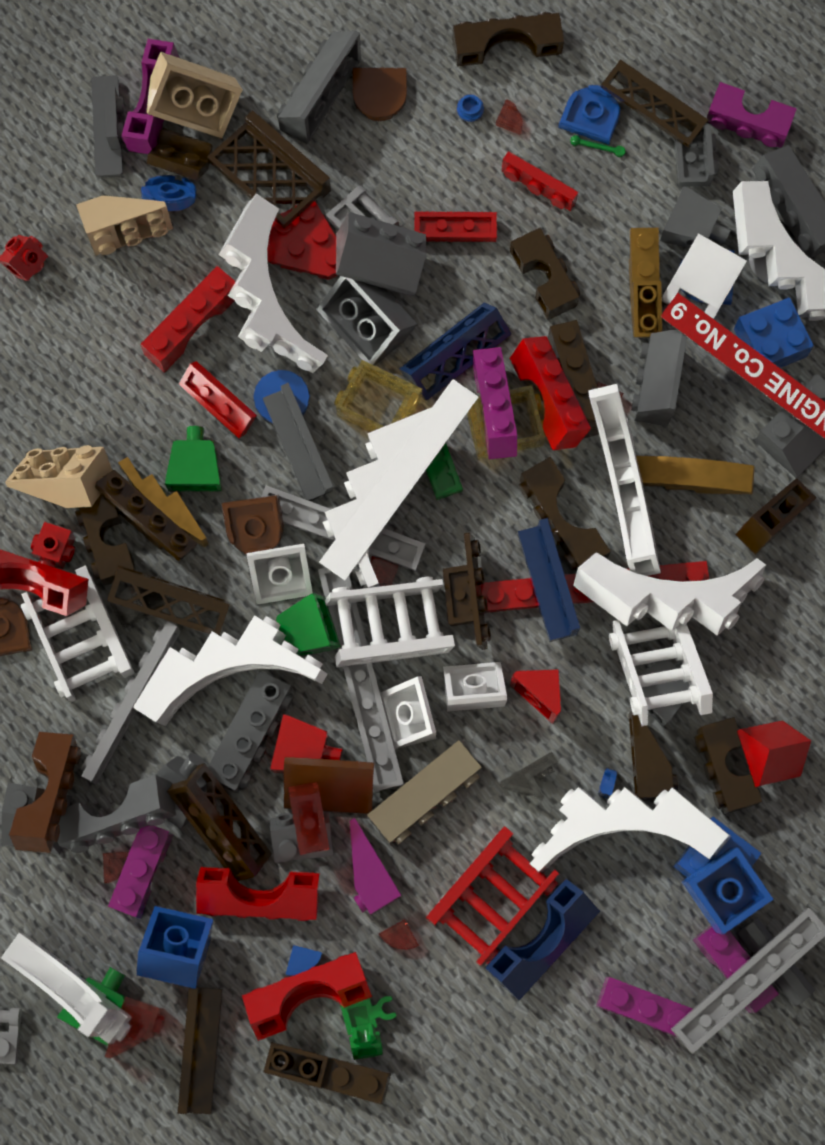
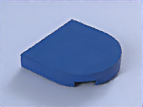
[558,85,620,145]

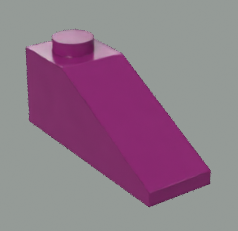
[350,818,401,915]

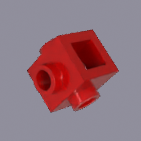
[0,235,48,281]
[31,522,76,569]

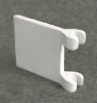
[662,234,747,319]

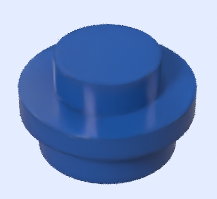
[457,95,484,122]

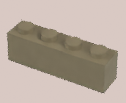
[367,740,482,845]

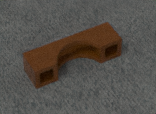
[9,732,81,853]

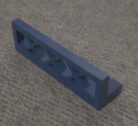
[399,302,512,401]
[518,518,580,642]

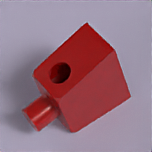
[270,714,343,774]

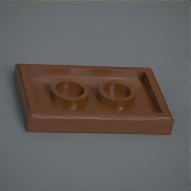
[284,757,374,814]

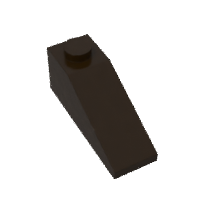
[735,478,817,555]
[628,710,678,801]

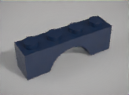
[485,879,600,1001]

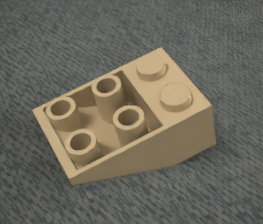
[76,195,173,256]
[5,445,112,508]

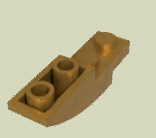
[629,228,662,338]

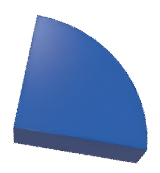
[598,768,617,799]
[286,945,323,976]

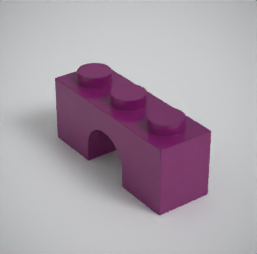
[707,82,797,148]
[108,825,174,919]
[693,925,779,1013]
[596,977,693,1038]

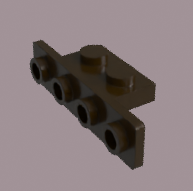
[95,470,197,561]
[443,532,491,650]

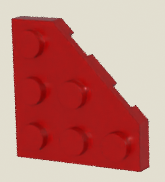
[267,201,338,280]

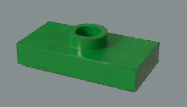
[425,442,463,500]

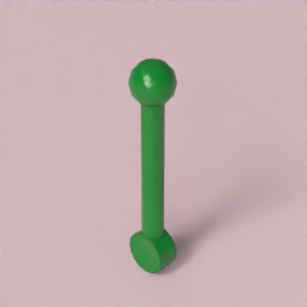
[570,135,625,157]

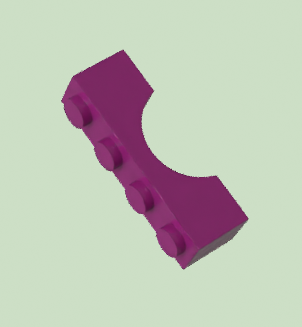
[121,39,180,154]
[473,347,517,460]

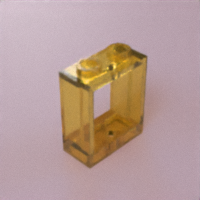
[334,360,422,432]
[467,385,546,460]

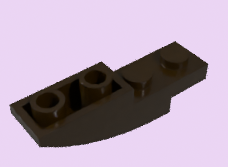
[263,1042,391,1105]

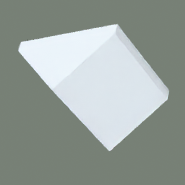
[247,544,313,605]
[443,662,507,711]
[380,676,436,749]

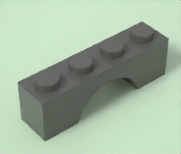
[58,775,176,853]

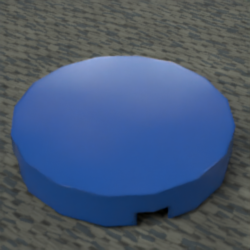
[141,175,197,211]
[253,370,310,423]

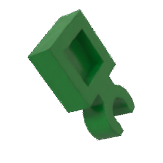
[340,996,396,1035]
[349,1024,383,1060]

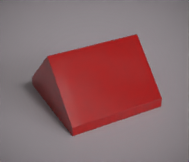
[510,669,561,724]
[737,720,812,787]

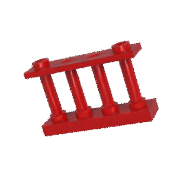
[426,826,559,966]

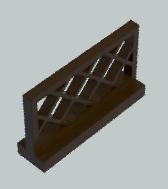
[207,110,331,229]

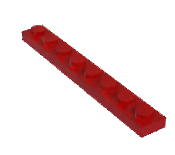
[481,561,709,613]

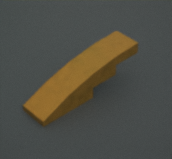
[636,456,755,494]
[118,457,209,547]

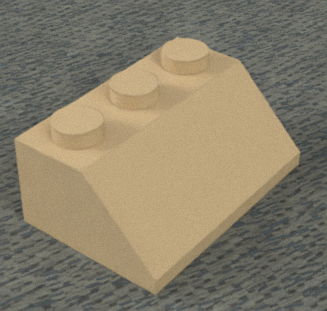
[147,52,243,138]

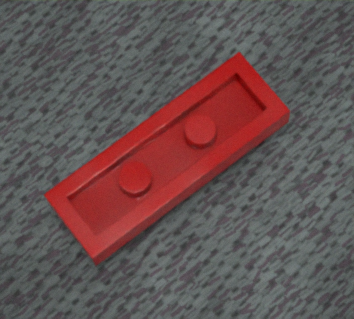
[501,151,578,212]
[414,211,497,242]
[179,361,257,438]

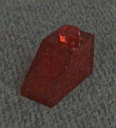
[288,782,330,855]
[105,997,166,1058]

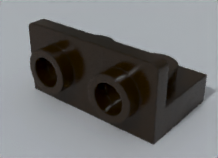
[146,128,213,181]

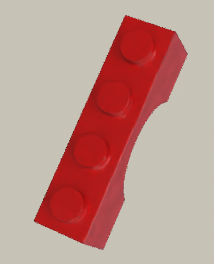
[140,266,236,373]
[509,336,591,451]
[0,549,89,616]
[196,867,320,921]
[242,952,372,1041]

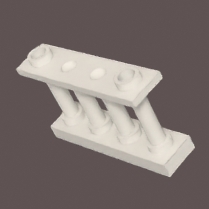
[21,565,135,702]
[325,577,455,667]
[609,620,713,726]

